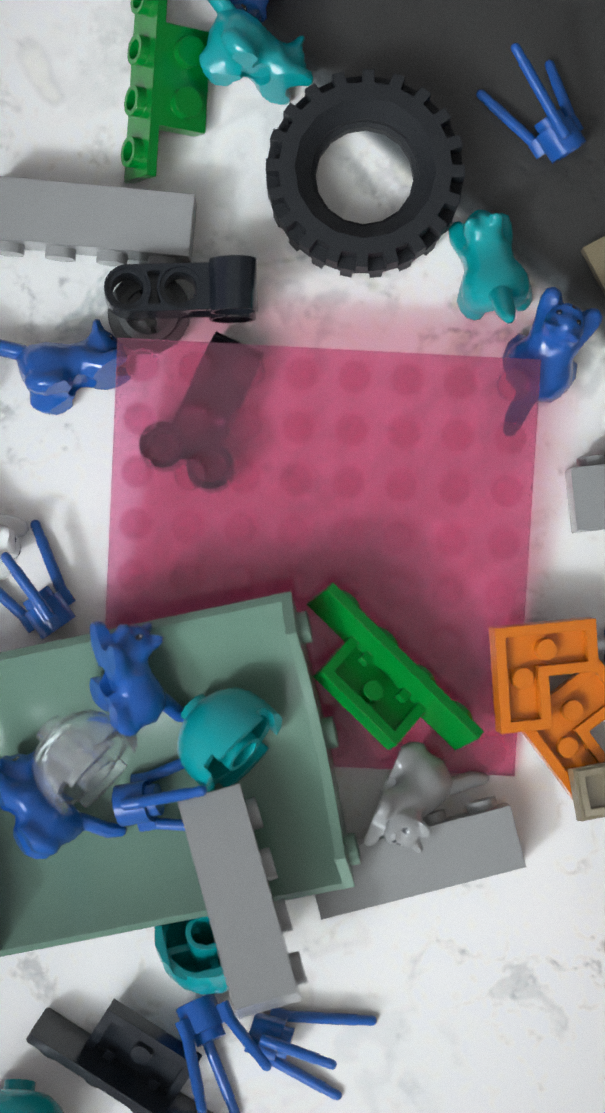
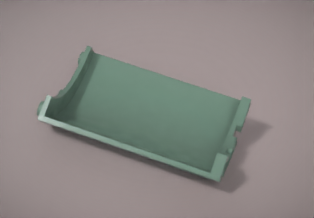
[0,591,361,957]

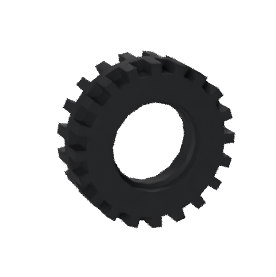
[266,69,465,278]

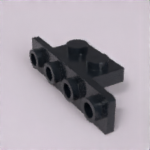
[26,998,213,1113]

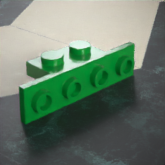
[121,0,209,184]
[306,583,484,750]

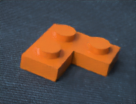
[488,617,599,734]
[522,659,605,800]

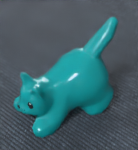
[199,0,314,105]
[448,209,533,324]

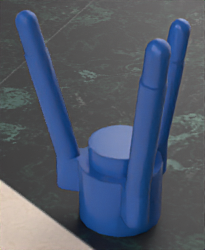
[476,43,587,164]
[0,520,76,640]
[112,759,207,832]
[175,994,272,1113]
[244,1007,377,1101]

